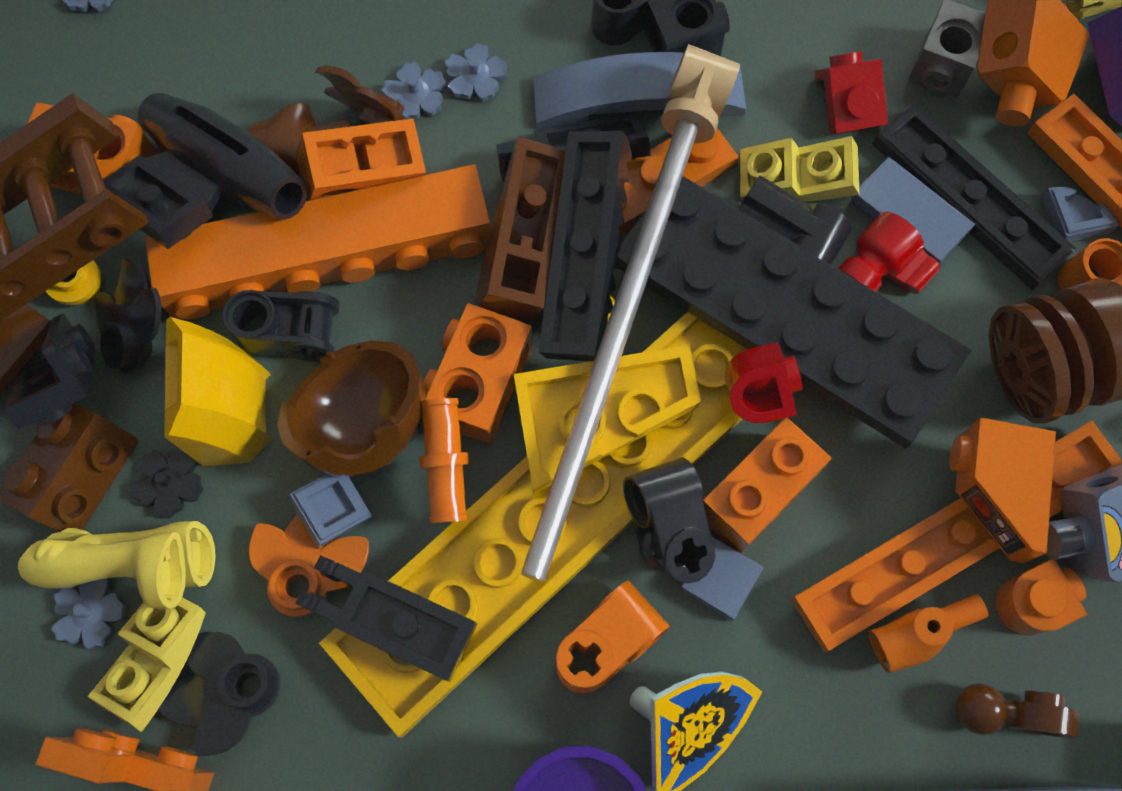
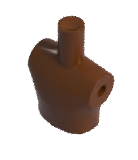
[249,103,353,178]

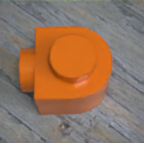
[995,559,1088,636]

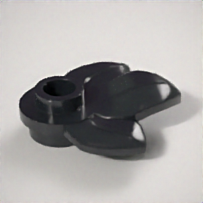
[95,259,162,373]
[158,632,280,756]

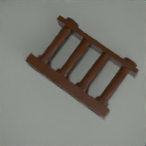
[0,93,149,321]

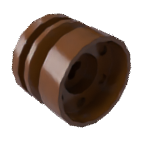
[988,277,1122,424]

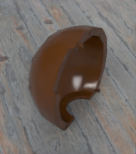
[277,340,426,476]

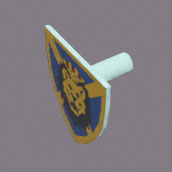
[630,672,763,791]

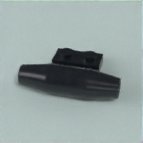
[103,93,307,249]

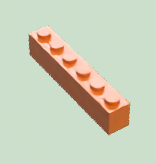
[145,164,491,320]

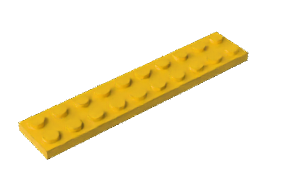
[319,312,747,738]

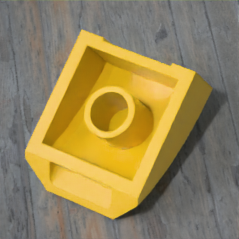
[164,317,272,467]

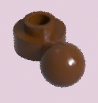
[955,683,1079,739]

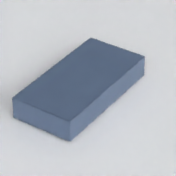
[850,157,975,264]

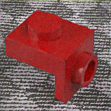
[814,51,888,134]

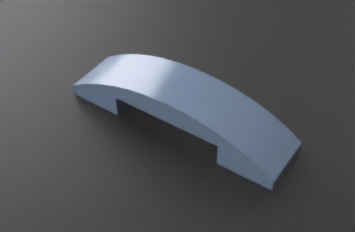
[533,52,746,129]

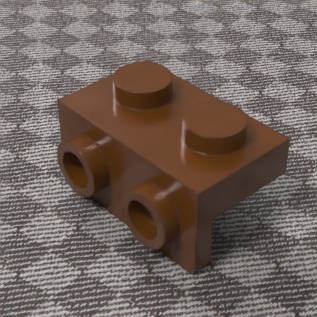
[0,403,138,532]

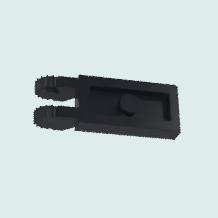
[295,555,478,682]

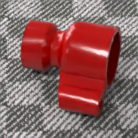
[837,211,941,294]

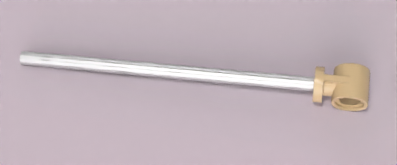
[520,44,740,582]

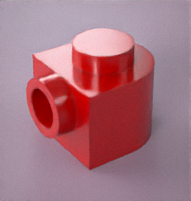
[725,342,803,423]

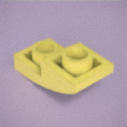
[740,136,859,202]
[87,597,205,733]

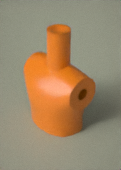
[868,594,989,674]

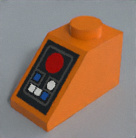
[949,418,1056,563]

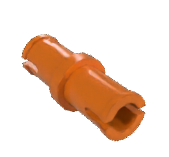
[419,398,469,523]

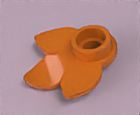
[249,515,369,618]

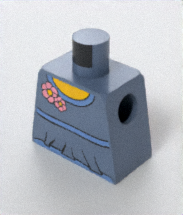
[1046,464,1122,582]

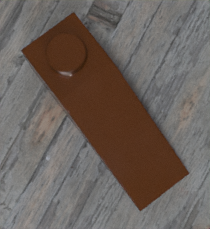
[474,136,566,325]

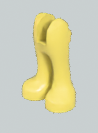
[18,521,216,609]

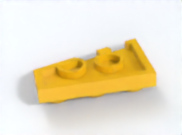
[514,345,701,494]

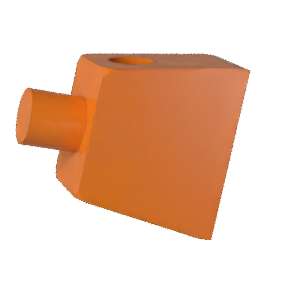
[977,0,1090,126]

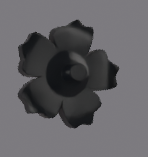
[130,450,203,519]

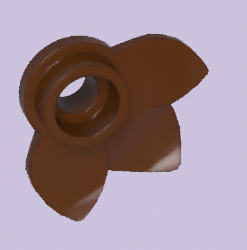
[315,65,407,125]

